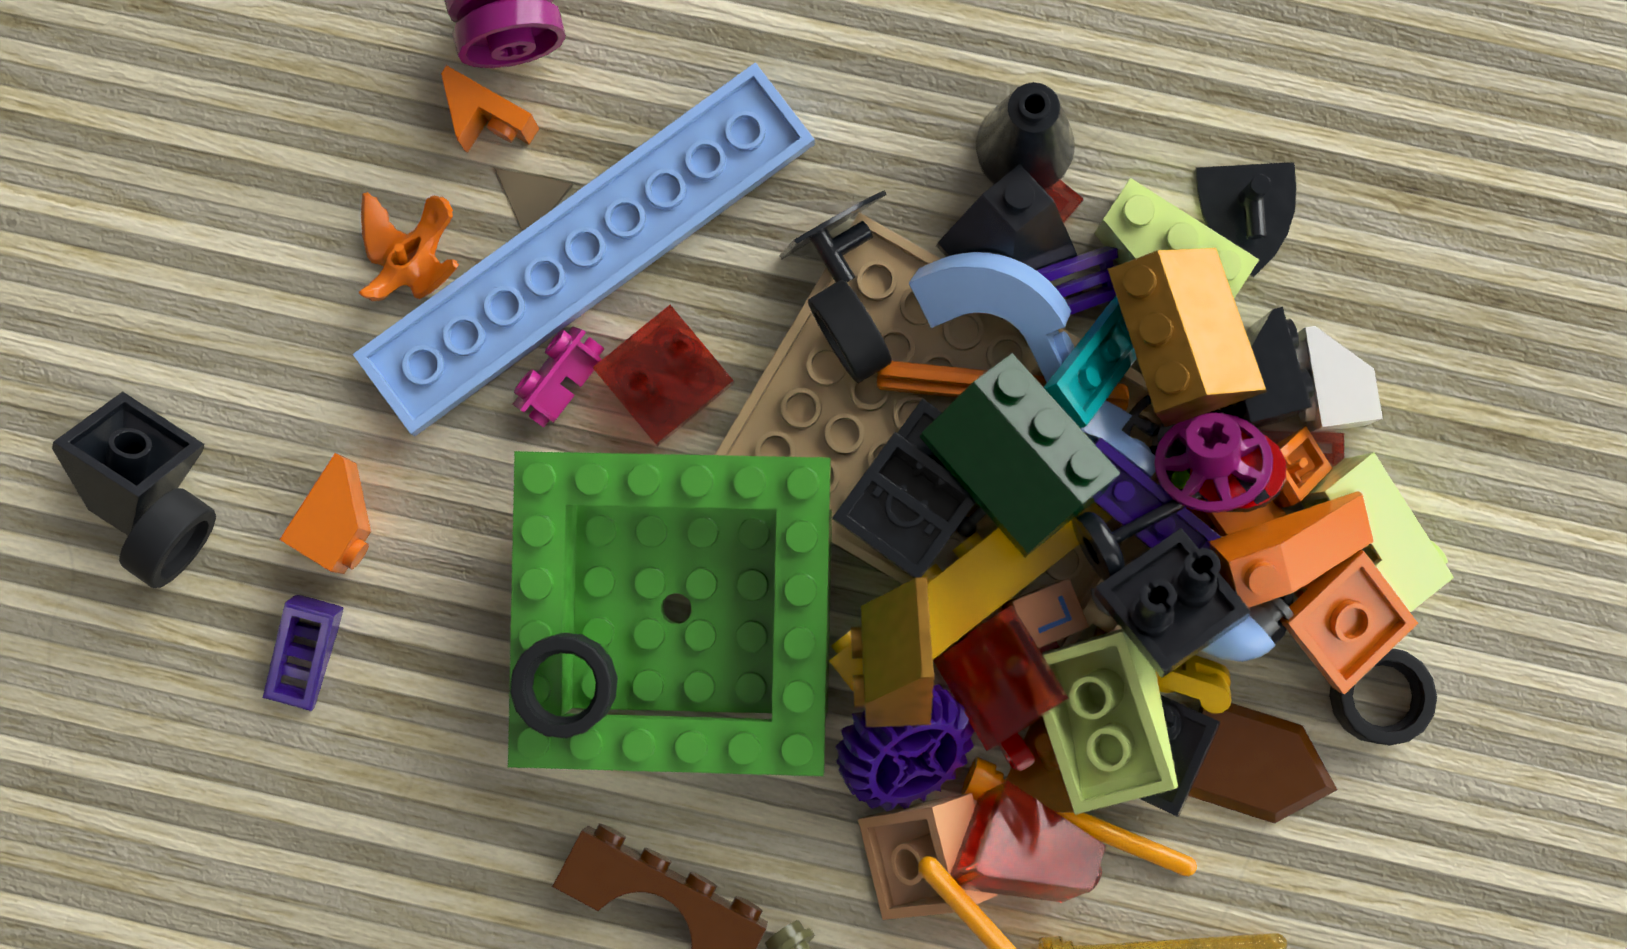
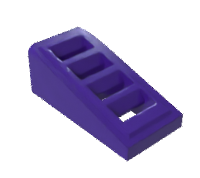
[262,595,344,711]

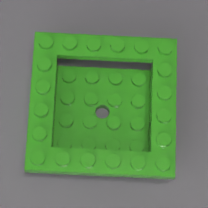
[508,451,832,776]

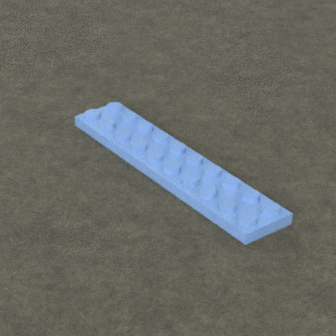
[352,62,815,436]

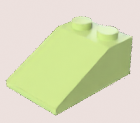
[1025,629,1178,815]

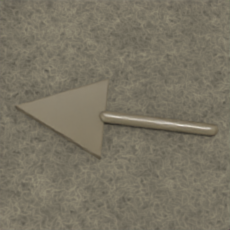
[495,168,574,231]

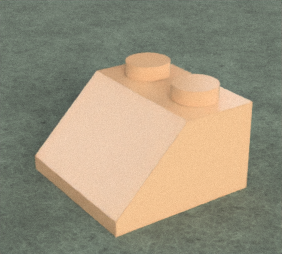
[858,793,997,920]

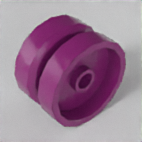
[445,0,566,69]

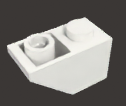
[1295,326,1383,433]

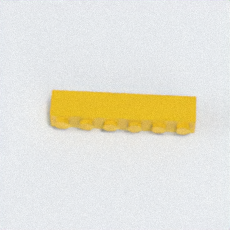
[829,503,1112,692]

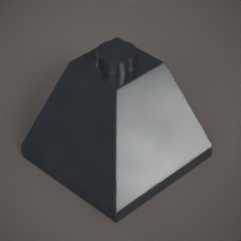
[936,164,1078,320]
[52,392,205,536]

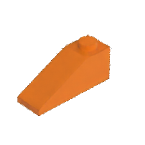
[1208,491,1374,608]

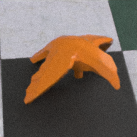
[359,192,459,301]

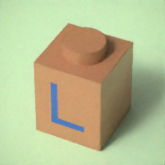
[1000,578,1089,652]

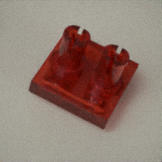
[592,305,735,447]

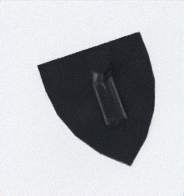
[1195,162,1296,277]
[779,190,887,283]

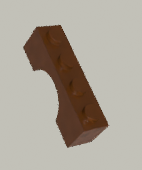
[552,823,768,949]

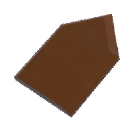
[1189,703,1337,824]

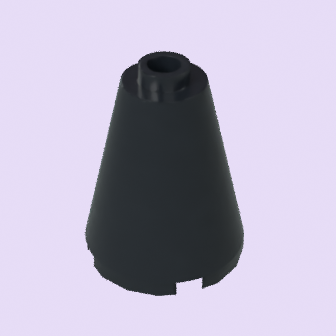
[976,82,1075,190]

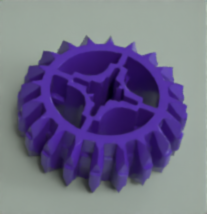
[835,684,975,811]

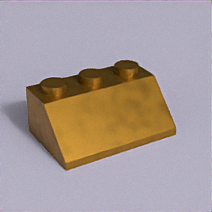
[1108,248,1267,427]

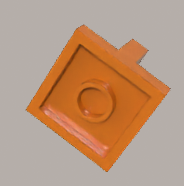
[1279,550,1419,695]

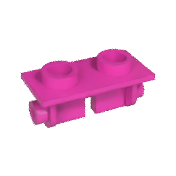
[512,326,604,428]

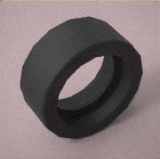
[808,280,892,383]
[119,488,216,588]
[510,633,618,738]
[1329,648,1437,746]

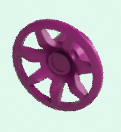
[1154,413,1273,512]

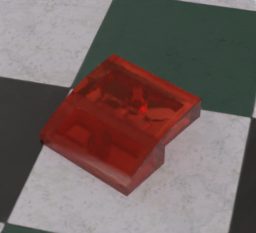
[933,606,1069,751]

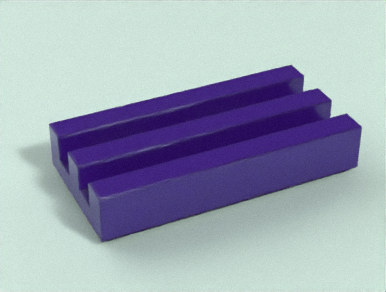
[1036,246,1118,315]

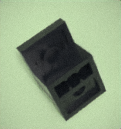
[832,398,976,578]

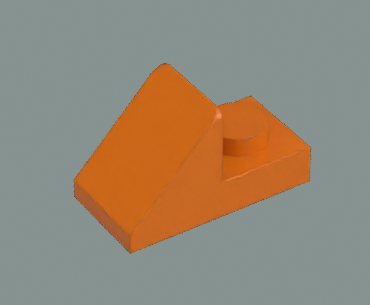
[441,65,539,153]

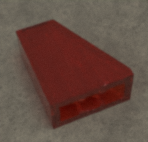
[950,780,1106,903]

